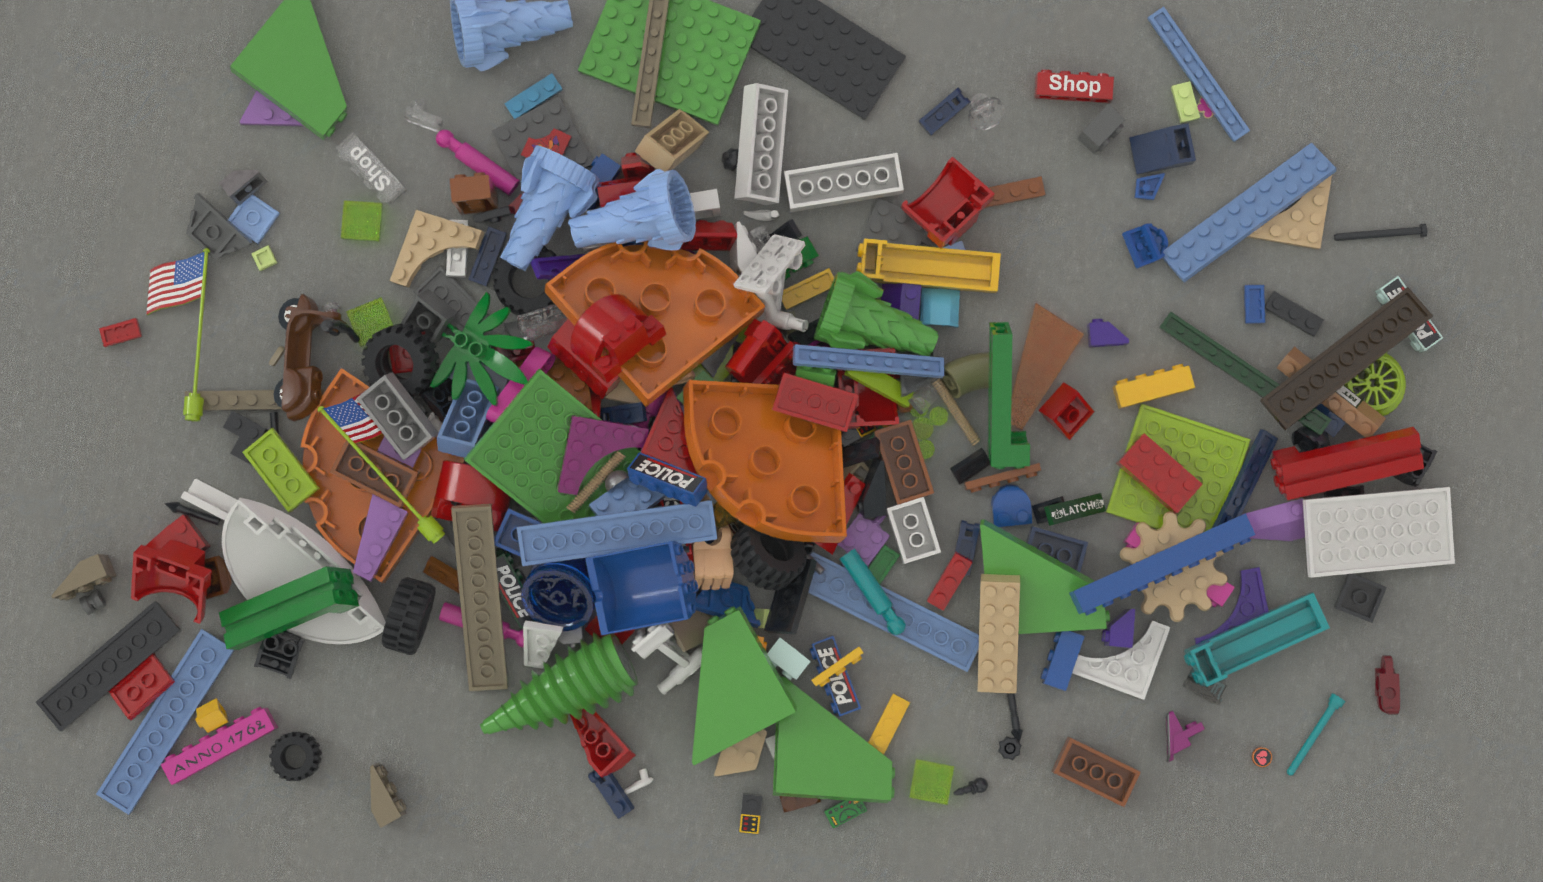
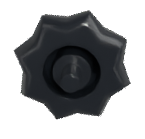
[721,148,739,171]
[998,736,1022,760]

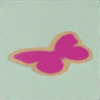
[1197,97,1214,119]

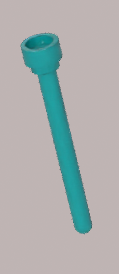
[1287,693,1346,776]

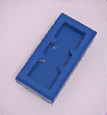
[1244,285,1265,324]

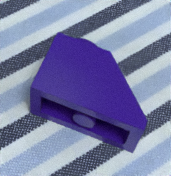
[1087,319,1129,348]

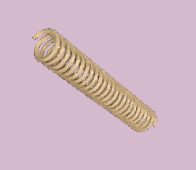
[932,378,980,446]
[566,451,626,513]

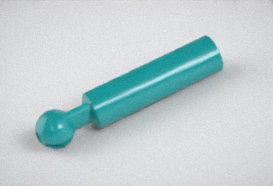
[839,548,906,635]

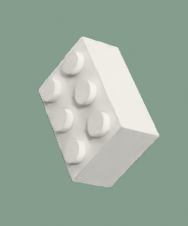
[887,497,941,564]

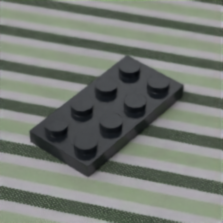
[764,559,817,635]

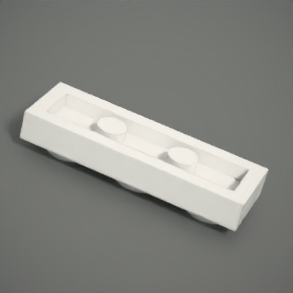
[446,220,469,277]

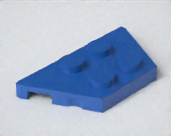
[695,582,761,628]

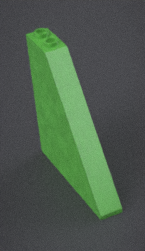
[230,0,347,140]
[980,519,1110,634]
[692,606,797,765]
[773,677,895,803]

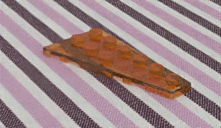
[1011,303,1084,430]

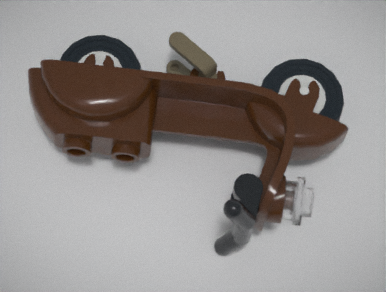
[269,294,360,422]

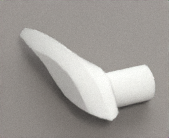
[744,210,780,221]
[624,768,653,794]

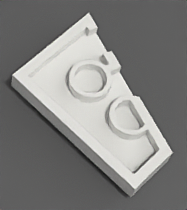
[523,620,563,669]

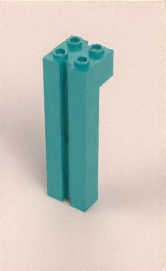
[1183,593,1330,687]

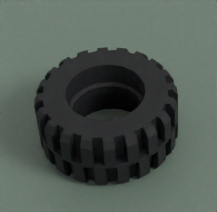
[493,246,556,318]
[361,323,439,397]
[731,524,807,590]
[382,577,436,655]

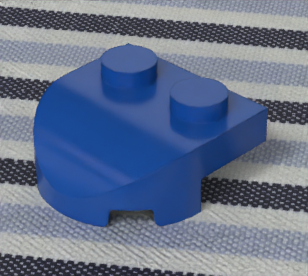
[1122,223,1168,269]
[991,484,1033,527]

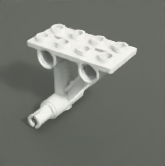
[734,234,809,332]
[631,623,703,695]

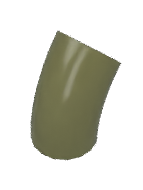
[938,352,989,398]

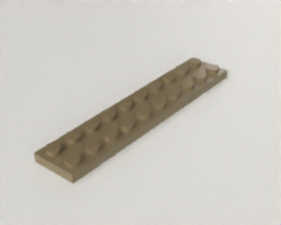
[451,504,508,691]

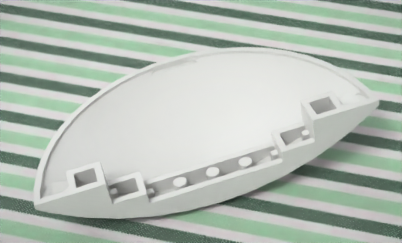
[222,498,386,644]

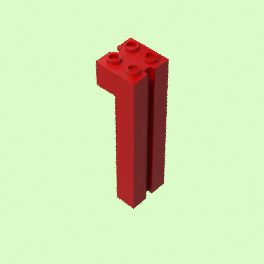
[1270,427,1424,500]

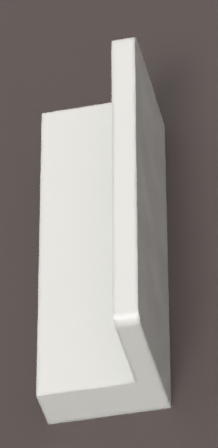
[181,479,237,520]

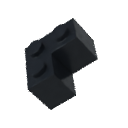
[223,411,268,464]

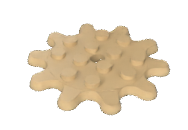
[1120,511,1228,622]

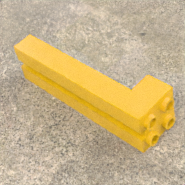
[856,238,1001,293]

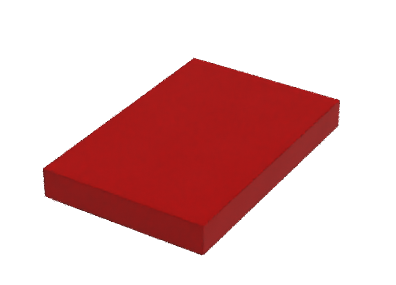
[109,654,175,721]

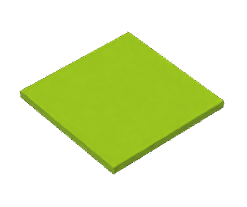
[1106,403,1251,532]

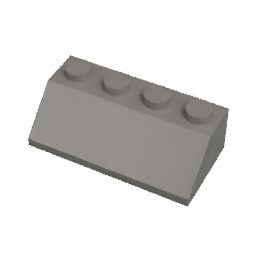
[356,372,439,460]

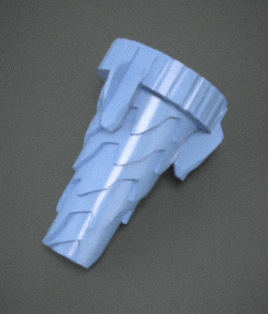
[450,0,573,71]
[500,145,599,271]
[568,169,696,250]

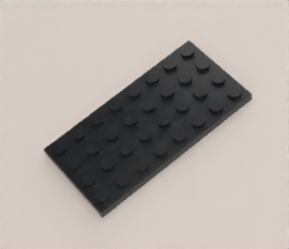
[751,0,906,120]

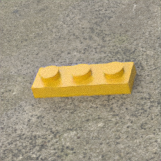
[782,268,834,310]
[811,646,864,687]
[868,694,910,754]

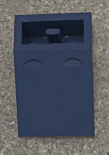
[1129,123,1196,175]

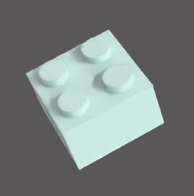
[767,637,811,680]

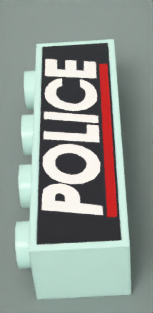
[1375,276,1443,353]

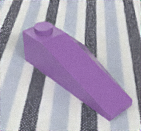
[1242,498,1305,541]

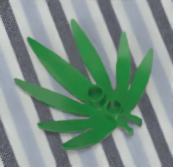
[430,292,533,406]

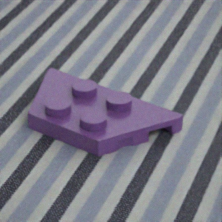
[240,91,304,126]

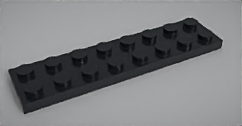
[36,601,181,732]

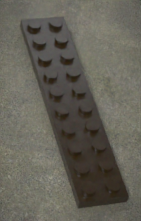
[1260,287,1433,431]

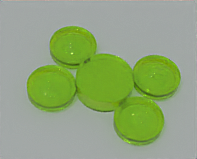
[910,398,948,459]

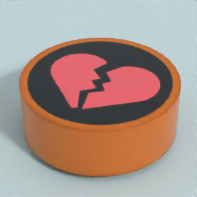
[1251,747,1272,767]

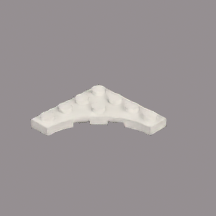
[1072,621,1170,700]

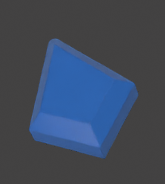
[1134,173,1165,200]

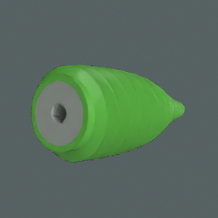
[480,632,638,734]

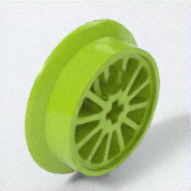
[1345,353,1406,416]

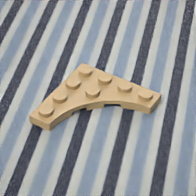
[1247,175,1332,250]
[390,210,485,288]

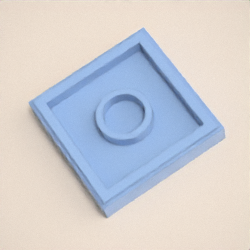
[228,194,280,245]

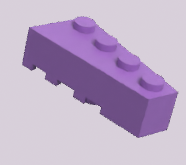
[353,494,408,583]

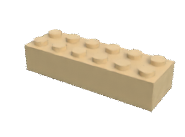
[977,574,1020,693]

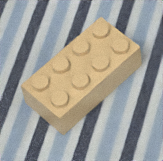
[635,109,709,172]

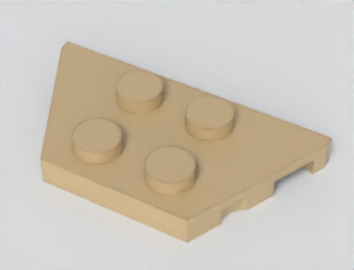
[714,729,767,776]

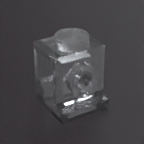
[748,224,770,253]

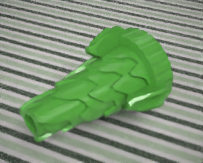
[814,271,939,356]

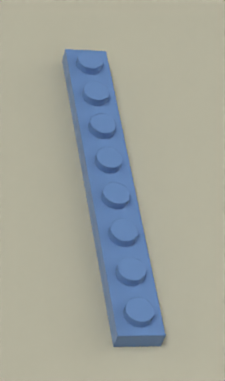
[1147,7,1250,142]
[793,344,944,378]

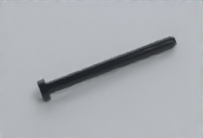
[1334,224,1427,241]

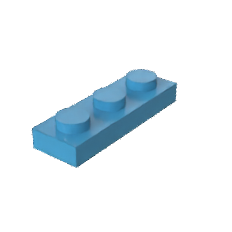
[504,73,563,119]

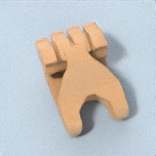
[691,526,734,590]

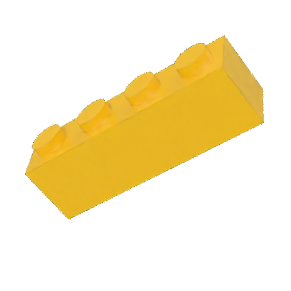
[1113,364,1195,409]

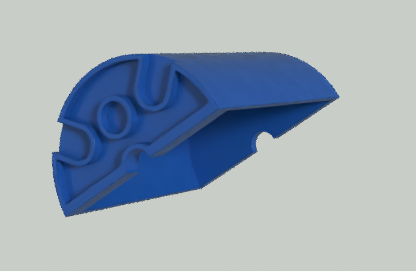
[585,541,698,635]

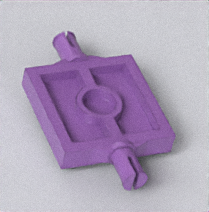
[838,513,890,567]

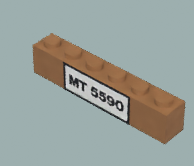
[1277,346,1386,438]

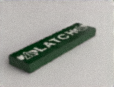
[1044,493,1106,526]

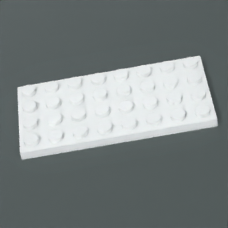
[1303,487,1455,577]

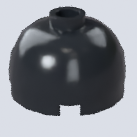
[1291,426,1330,453]

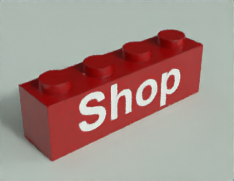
[1035,70,1114,103]

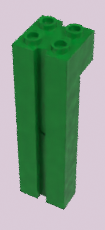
[987,322,1030,469]
[219,566,359,650]

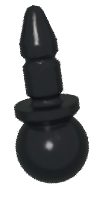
[953,777,988,795]

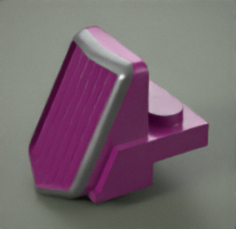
[1165,710,1205,763]

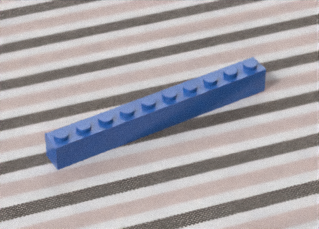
[1069,513,1256,616]

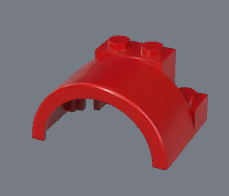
[901,157,995,249]
[570,294,667,383]
[725,319,796,385]
[837,348,899,429]
[431,460,511,532]
[131,539,212,624]

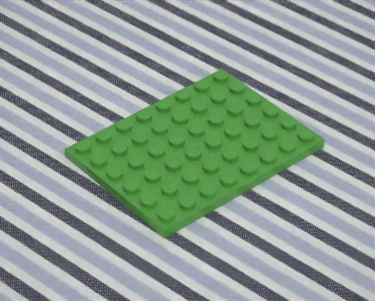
[578,0,761,126]
[464,369,641,523]

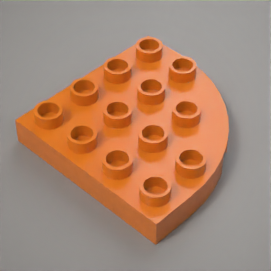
[545,241,766,407]
[301,368,467,583]
[683,380,847,543]

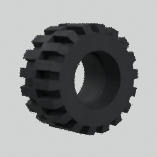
[269,732,322,782]

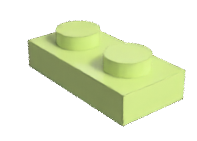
[1171,81,1200,123]

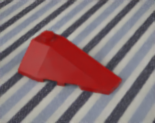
[570,709,636,778]

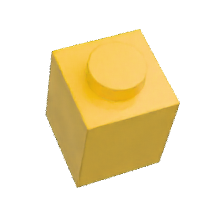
[195,698,228,733]

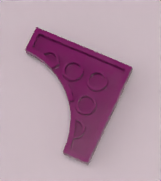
[557,415,649,495]

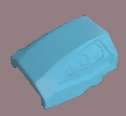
[920,288,960,328]

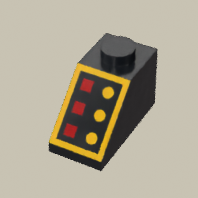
[841,426,877,448]
[739,793,762,834]

